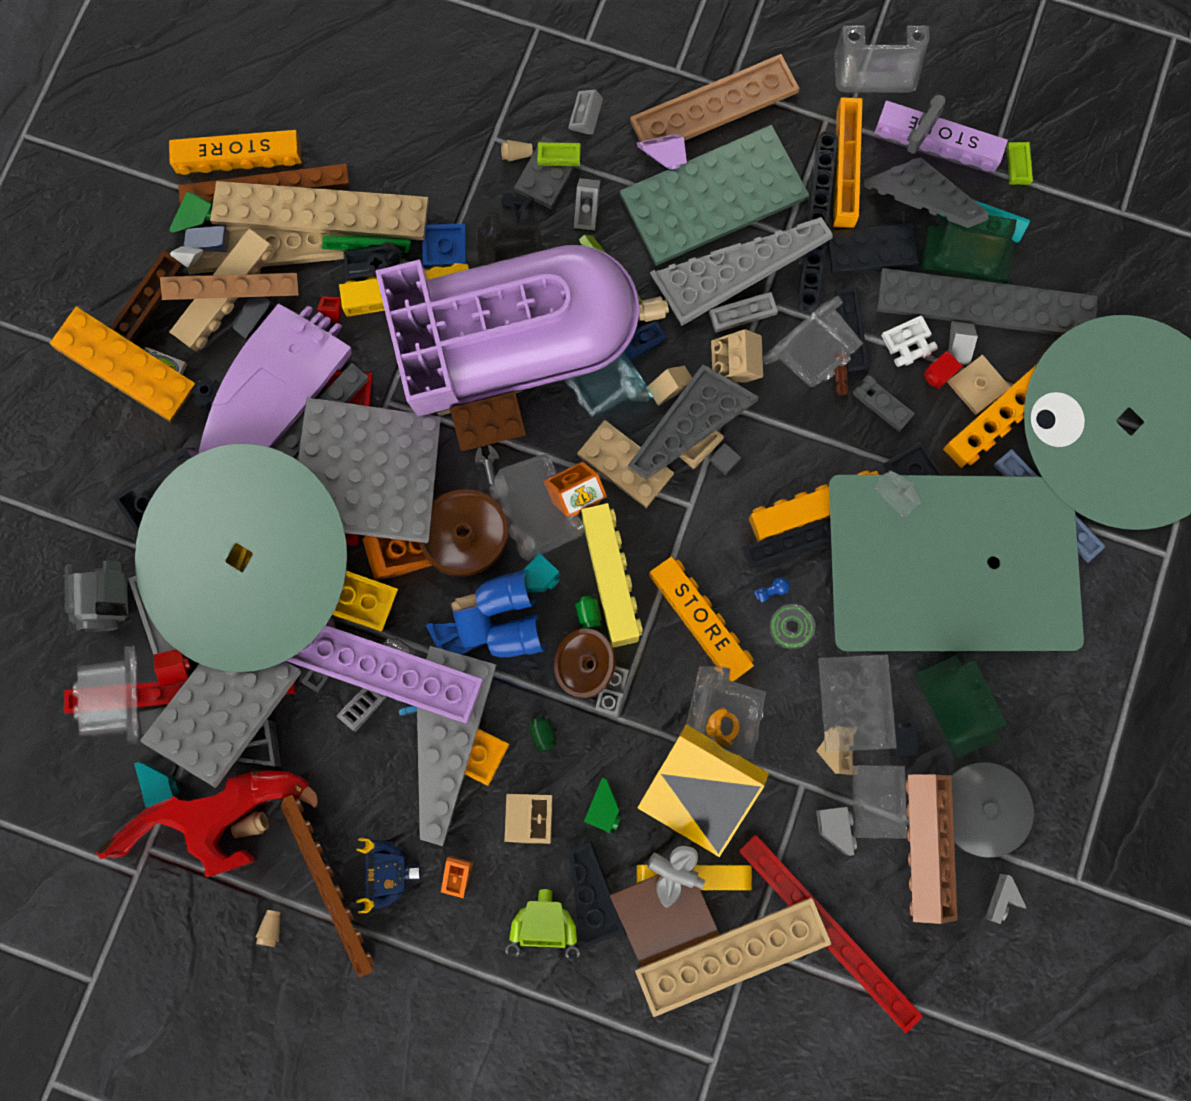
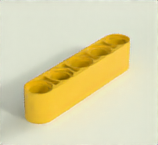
[637,865,752,890]

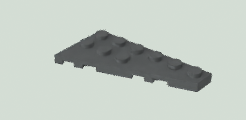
[864,157,988,228]
[628,364,758,480]

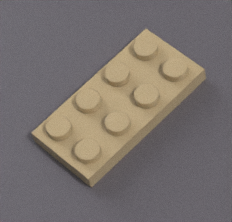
[577,420,674,508]

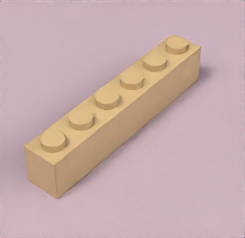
[170,229,275,352]

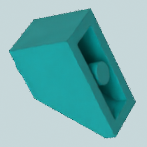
[524,553,560,592]
[134,762,181,808]

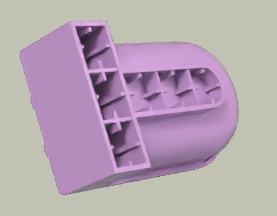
[376,245,639,416]

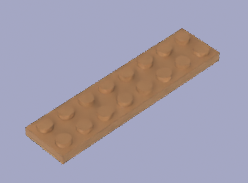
[630,54,800,156]

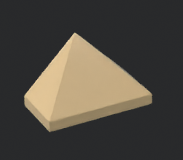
[816,726,853,775]

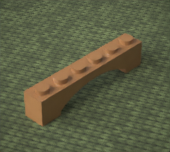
[160,273,298,300]

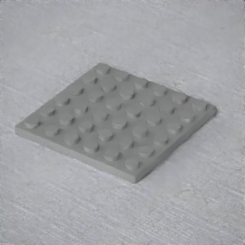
[298,397,440,543]

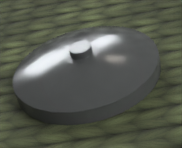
[951,762,1034,857]

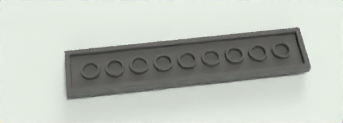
[877,268,1098,336]

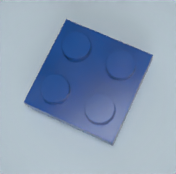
[423,224,466,268]

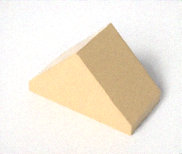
[647,366,692,406]

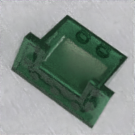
[921,215,1017,283]
[914,655,1007,758]

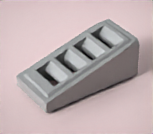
[337,688,386,732]

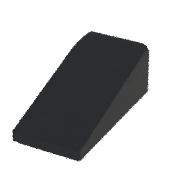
[230,297,275,340]

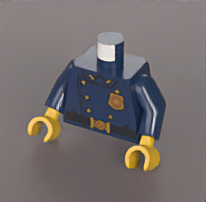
[356,837,421,914]

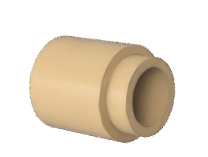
[639,296,669,322]

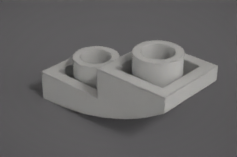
[595,666,629,716]

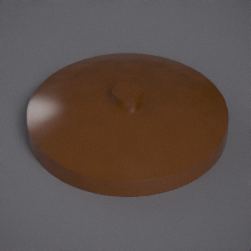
[419,489,509,576]

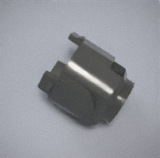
[63,561,129,632]

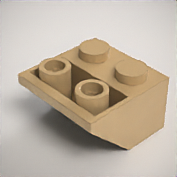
[711,329,763,383]
[505,794,553,844]

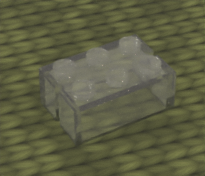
[852,765,907,839]

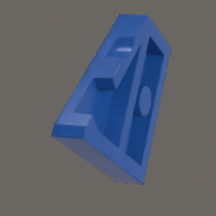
[426,623,486,655]

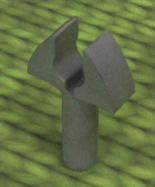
[475,445,500,486]

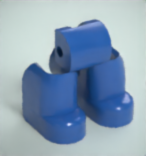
[453,569,547,657]

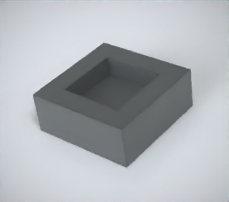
[709,443,741,475]

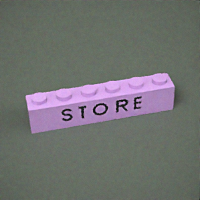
[874,101,1008,172]

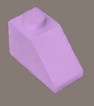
[637,134,687,169]

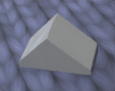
[948,321,978,366]

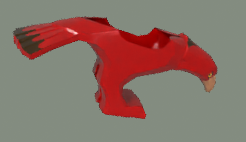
[96,768,318,877]

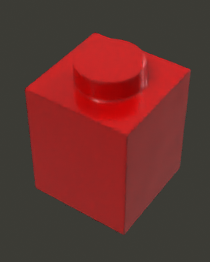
[923,350,963,390]
[154,649,191,686]

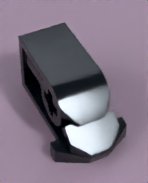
[343,242,402,282]

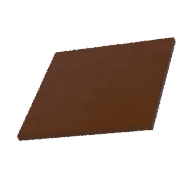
[610,874,720,967]

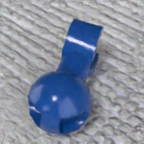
[754,577,790,602]

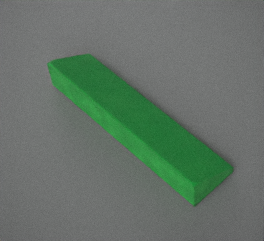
[321,234,411,253]

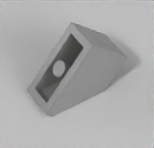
[574,178,601,230]

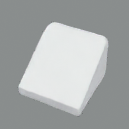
[170,247,204,267]

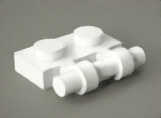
[881,315,938,367]

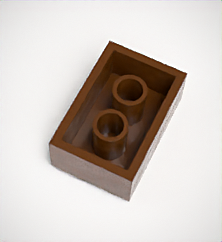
[450,392,526,451]

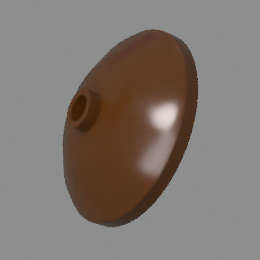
[554,629,616,698]

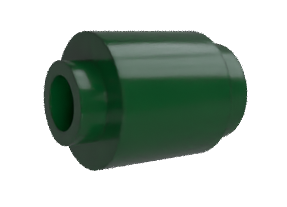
[528,716,557,752]

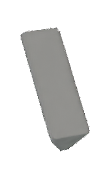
[568,90,603,134]

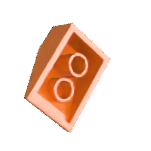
[362,536,432,581]

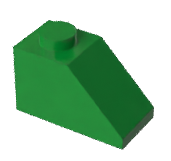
[169,191,213,232]
[584,778,621,833]

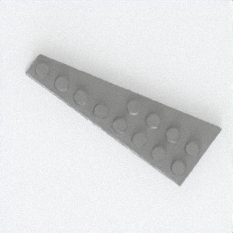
[650,217,833,326]

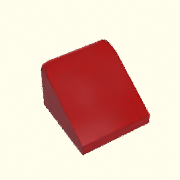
[317,296,342,323]

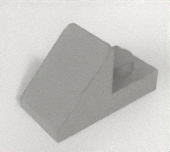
[985,874,1026,924]

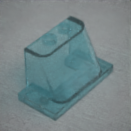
[565,352,653,417]

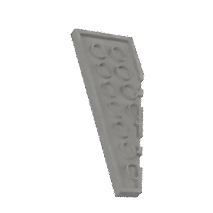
[417,646,497,846]

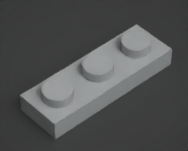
[709,292,778,333]

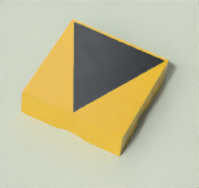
[638,724,769,857]

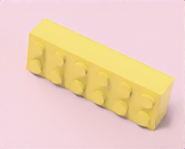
[581,503,643,648]

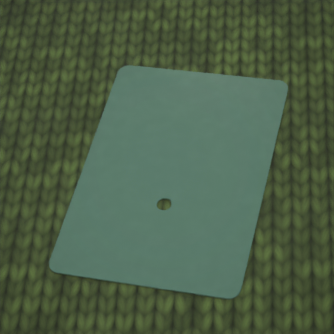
[829,475,1084,651]

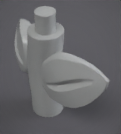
[647,846,705,908]

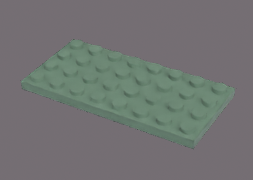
[620,125,809,266]

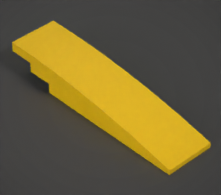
[226,543,398,632]

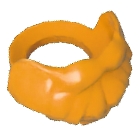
[705,708,739,747]

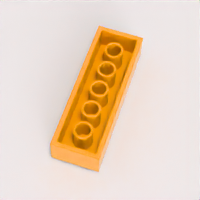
[50,307,195,423]

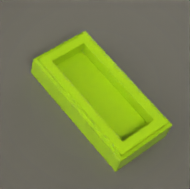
[537,142,581,166]
[1006,142,1033,185]

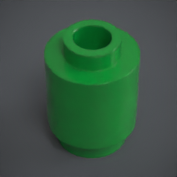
[575,596,602,629]

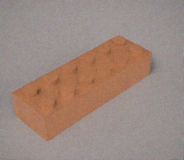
[906,774,958,924]

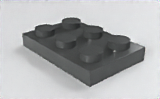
[514,136,581,209]

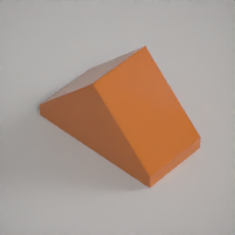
[441,856,474,898]

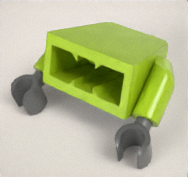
[506,889,580,959]

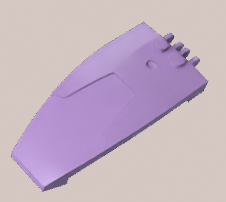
[199,304,352,453]

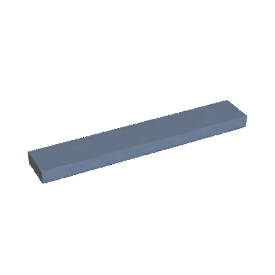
[994,449,1106,563]

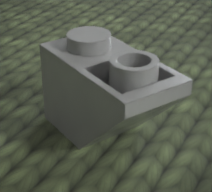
[816,807,857,856]

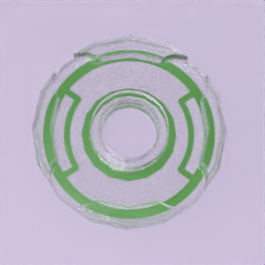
[769,604,816,649]

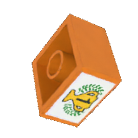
[544,462,607,517]

